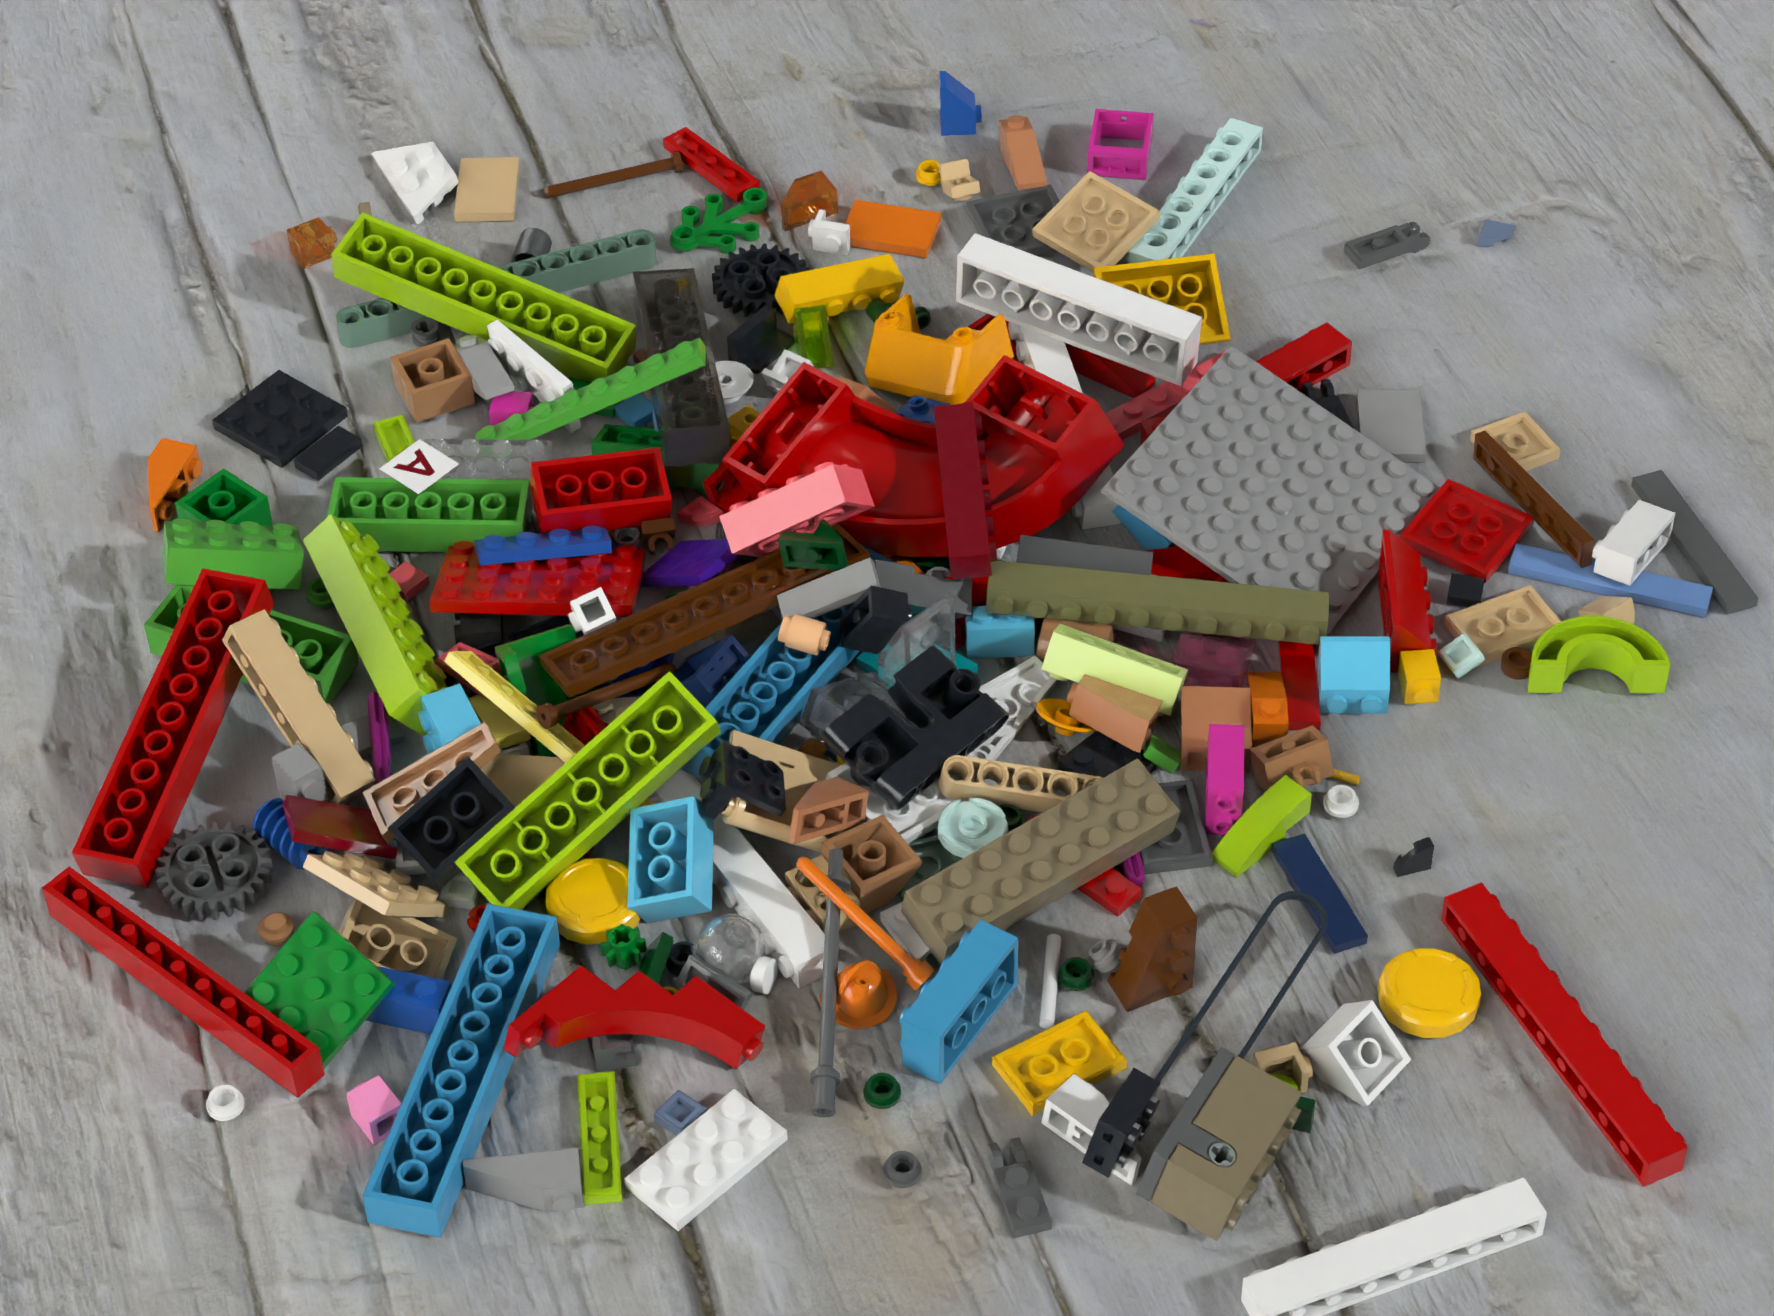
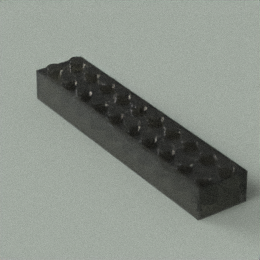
[633,268,730,467]

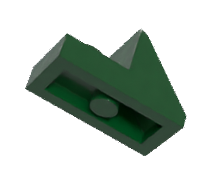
[778,519,848,571]

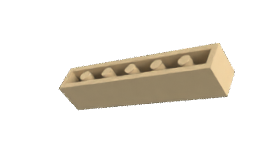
[222,609,375,805]

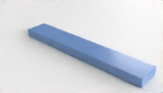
[1508,543,1713,618]

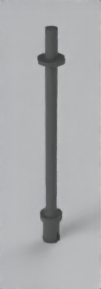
[810,848,851,1117]

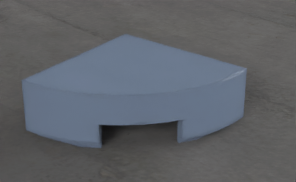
[1478,219,1515,247]

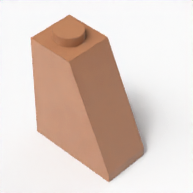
[1067,674,1162,753]

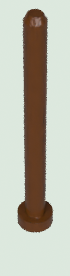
[543,152,683,198]
[536,663,676,729]

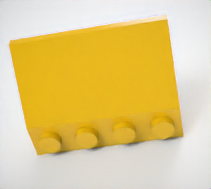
[1092,253,1230,345]

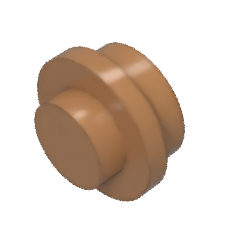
[258,912,295,947]

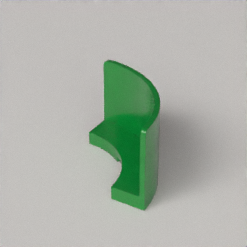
[494,624,577,757]

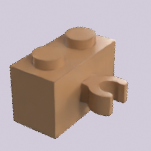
[1250,725,1334,792]

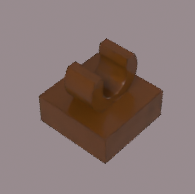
[641,517,676,555]

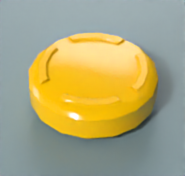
[546,858,641,945]
[1378,948,1481,1038]

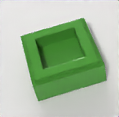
[1143,734,1181,774]

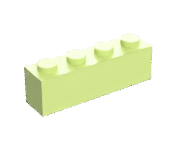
[1041,624,1188,716]

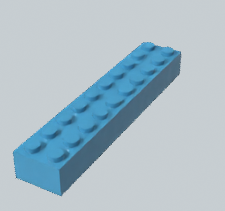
[681,544,897,780]
[362,904,560,1238]

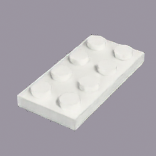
[487,320,581,433]
[624,1089,788,1231]

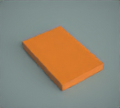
[845,200,942,258]

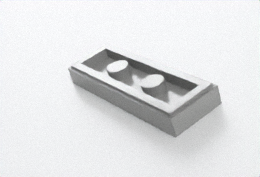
[777,557,881,619]

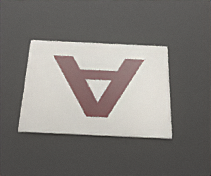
[379,439,459,494]

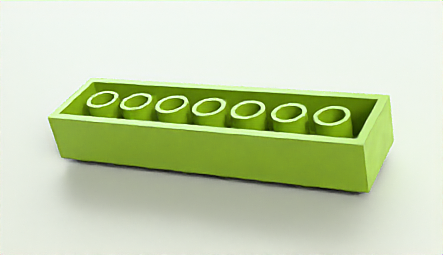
[303,514,448,736]
[454,671,721,910]

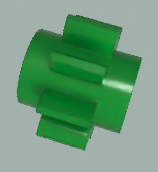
[600,924,647,971]

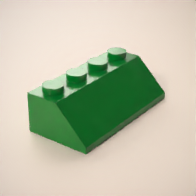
[592,424,730,493]

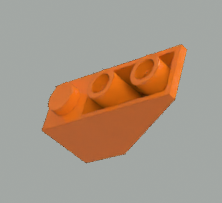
[148,438,202,532]

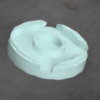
[938,798,1008,858]

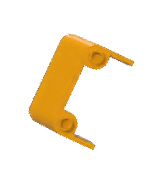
[864,293,1014,405]

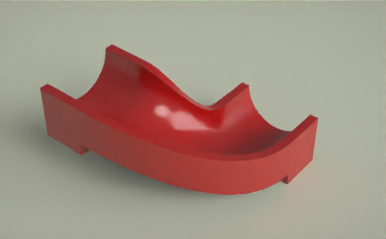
[722,355,1125,557]

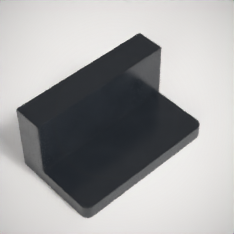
[727,304,795,374]

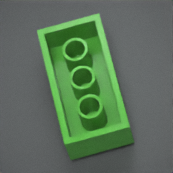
[162,518,304,590]

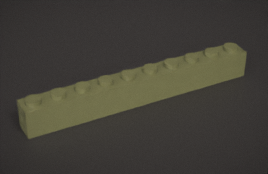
[986,561,1329,645]

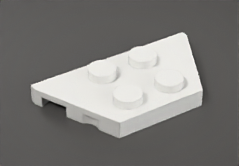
[372,142,459,224]

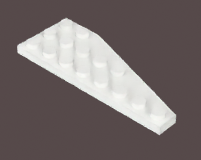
[826,655,1057,844]

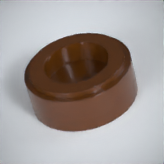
[1501,647,1532,680]

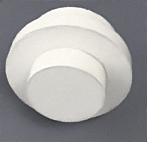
[1323,785,1359,818]
[206,1085,245,1121]

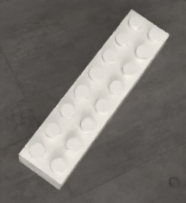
[956,233,1202,386]

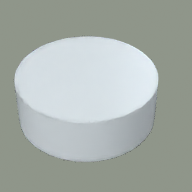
[750,956,778,994]

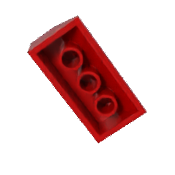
[1377,530,1437,673]

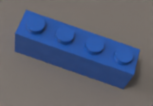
[366,966,452,1034]

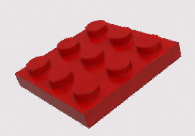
[1399,479,1534,583]

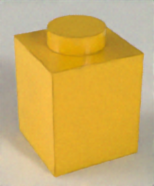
[1397,649,1441,704]

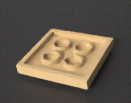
[1032,171,1160,272]
[303,851,449,918]

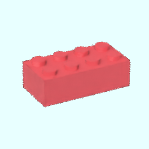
[719,462,875,557]

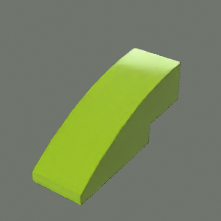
[1211,775,1312,878]

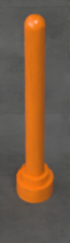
[797,857,935,991]

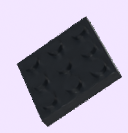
[212,370,348,468]

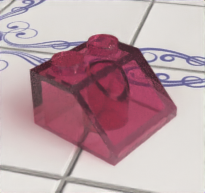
[1172,632,1256,688]

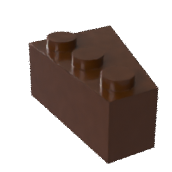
[1107,886,1197,1012]

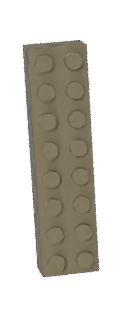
[901,758,1180,964]

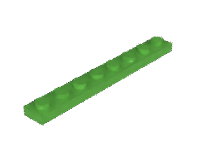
[474,337,706,461]

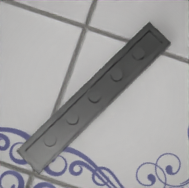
[1631,470,1758,615]

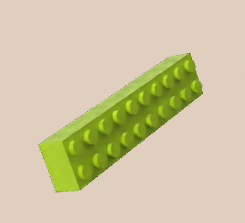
[331,212,636,382]

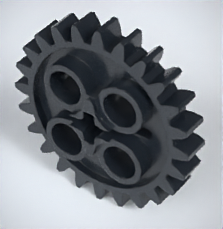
[712,243,810,317]

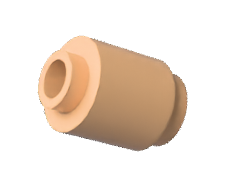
[778,614,831,656]

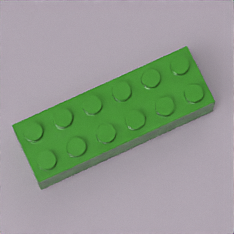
[327,477,533,552]
[144,585,359,704]

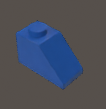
[940,71,982,136]

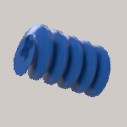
[253,798,329,870]

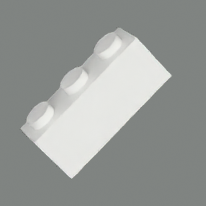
[1592,500,1675,586]

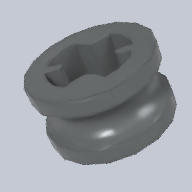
[411,318,440,347]

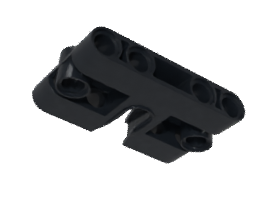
[821,646,1010,810]

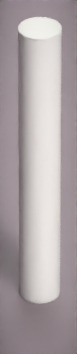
[1039,934,1061,1029]

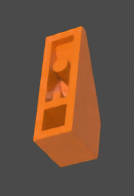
[1247,672,1289,748]

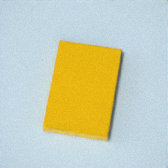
[992,1010,1127,1116]

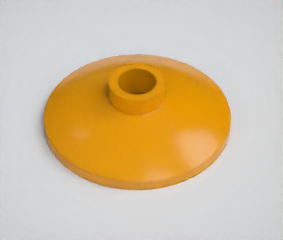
[1036,698,1097,737]

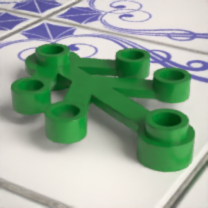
[670,188,767,254]

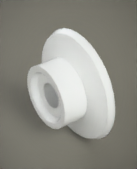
[697,360,754,404]

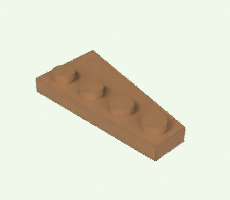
[363,722,501,844]

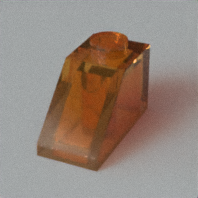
[781,170,838,231]

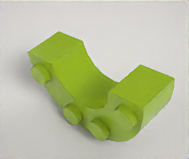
[1527,616,1670,693]

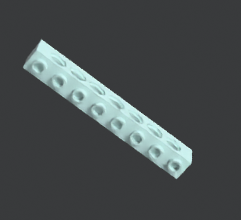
[1125,118,1263,263]

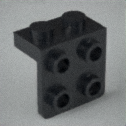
[699,741,786,820]

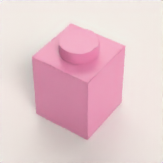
[346,1075,402,1145]

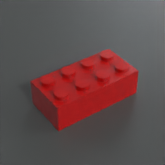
[530,447,672,534]

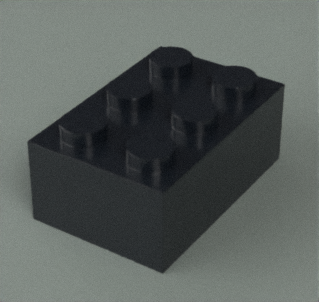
[387,756,515,888]

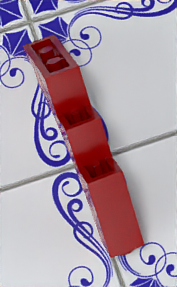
[504,965,765,1069]

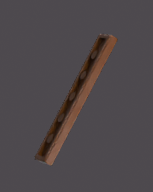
[1473,430,1594,568]

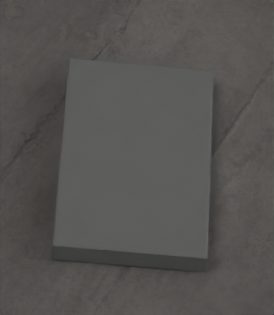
[1139,780,1213,874]

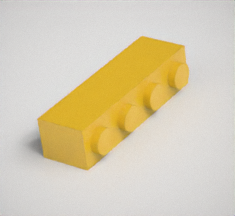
[774,253,905,324]

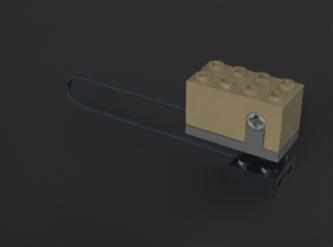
[1082,891,1328,1241]

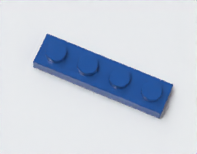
[475,526,612,566]

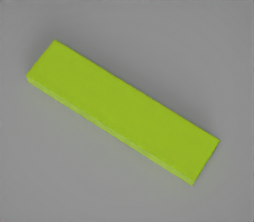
[577,1071,623,1205]

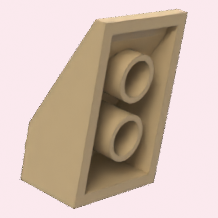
[339,899,458,979]

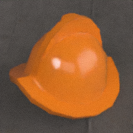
[820,960,897,1029]

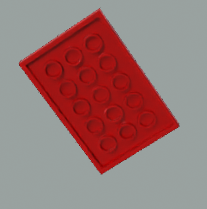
[430,541,646,617]

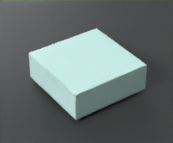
[1437,632,1486,679]

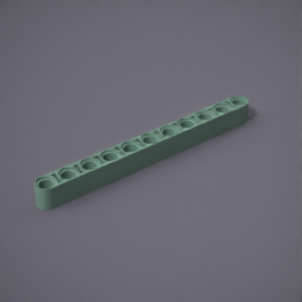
[336,229,656,348]

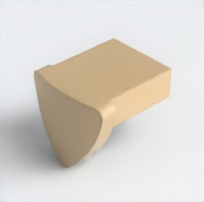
[1578,595,1635,624]

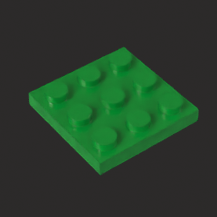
[244,911,396,1069]

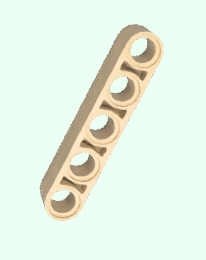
[938,755,1102,813]

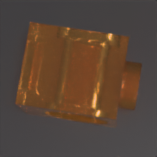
[287,217,337,269]

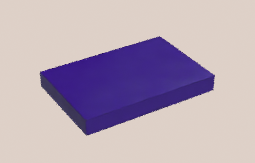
[641,539,739,587]

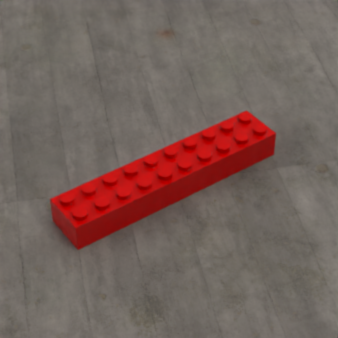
[72,568,274,888]

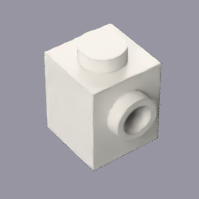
[567,587,616,635]

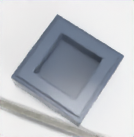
[653,1090,707,1136]

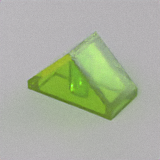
[794,305,834,369]

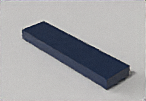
[1272,833,1368,954]

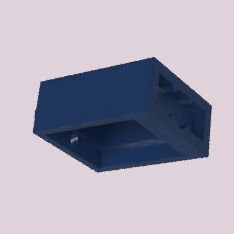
[674,634,751,708]

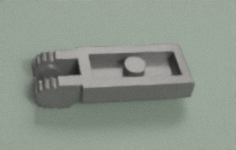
[1344,222,1431,270]
[987,1137,1052,1238]

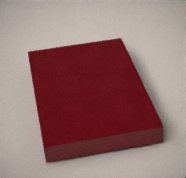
[283,795,399,859]

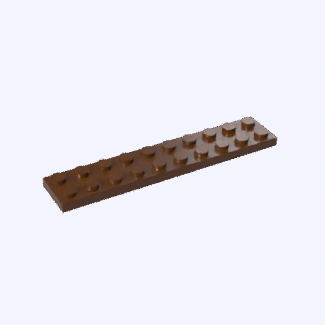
[539,524,870,698]

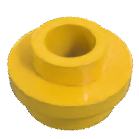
[915,160,941,186]

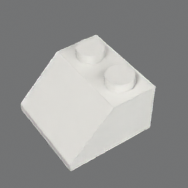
[1300,1000,1411,1106]

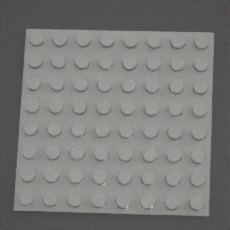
[1101,345,1440,636]

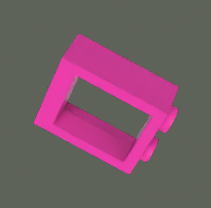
[1087,109,1154,180]
[1205,724,1244,835]

